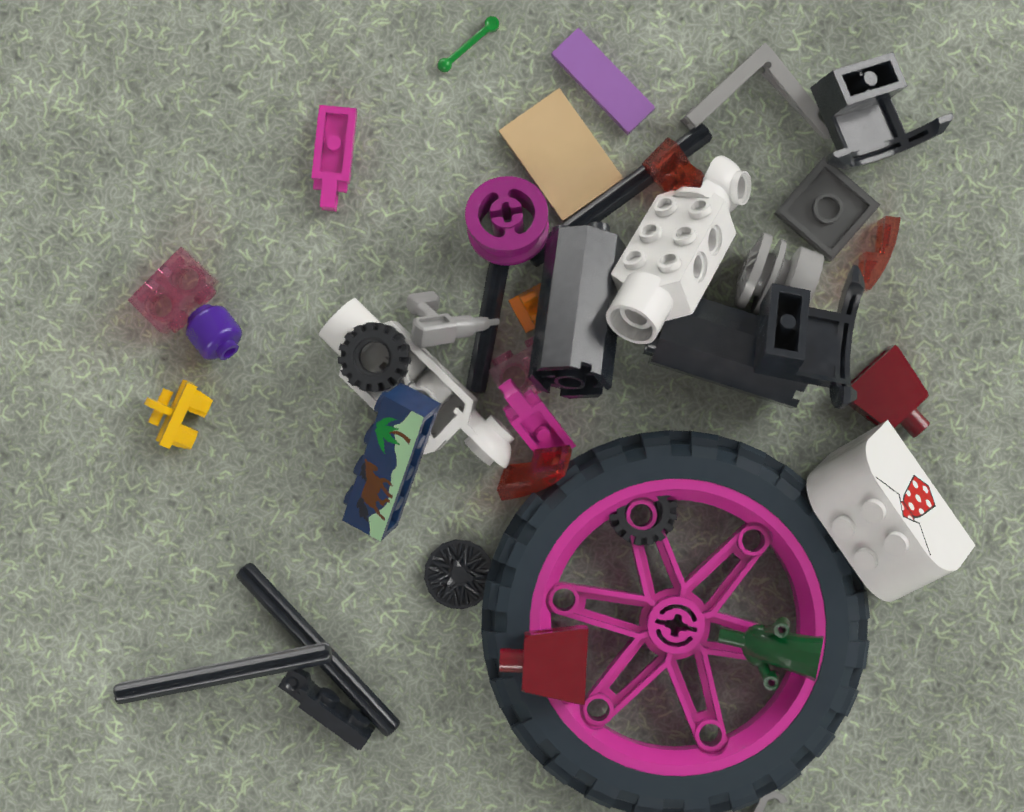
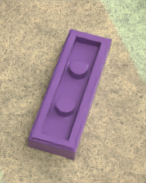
[551,28,655,135]

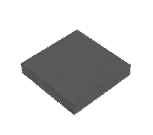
[774,156,880,262]

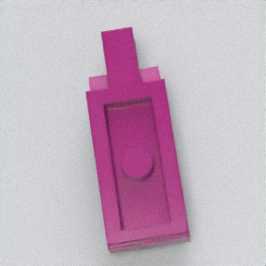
[311,105,358,212]
[498,378,576,467]

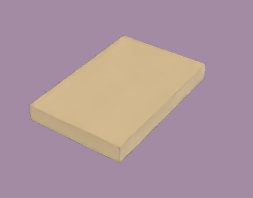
[499,88,624,223]

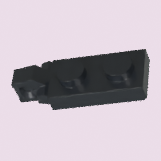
[278,669,376,750]

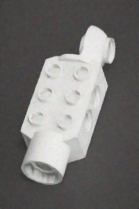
[606,155,751,344]
[319,298,515,468]

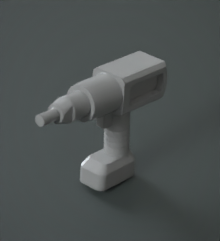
[406,291,499,348]

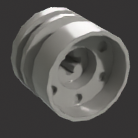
[734,232,824,315]

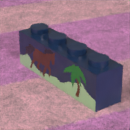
[342,383,441,542]

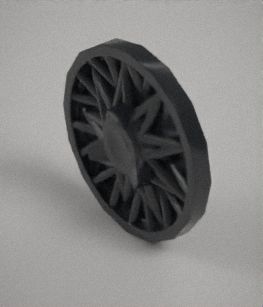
[424,539,491,609]

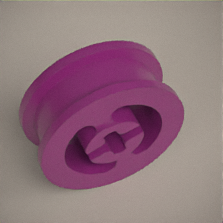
[465,176,549,266]

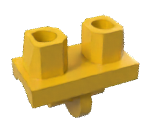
[144,379,213,450]

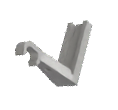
[680,42,831,139]

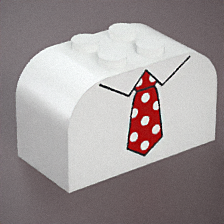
[806,420,975,602]

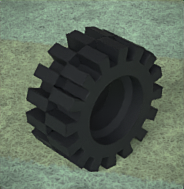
[338,322,411,392]
[609,495,678,546]

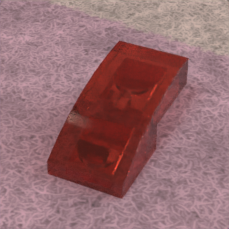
[642,137,704,193]
[858,216,901,293]
[497,445,572,501]

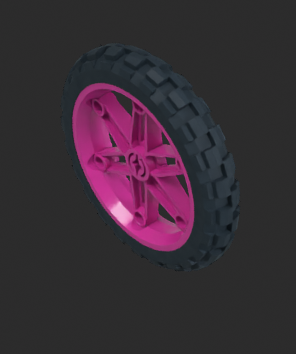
[481,430,870,812]

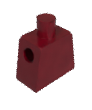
[849,344,930,438]
[499,625,588,705]

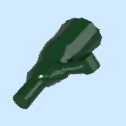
[717,617,824,690]

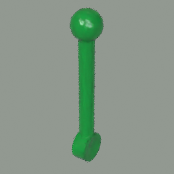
[437,16,499,72]

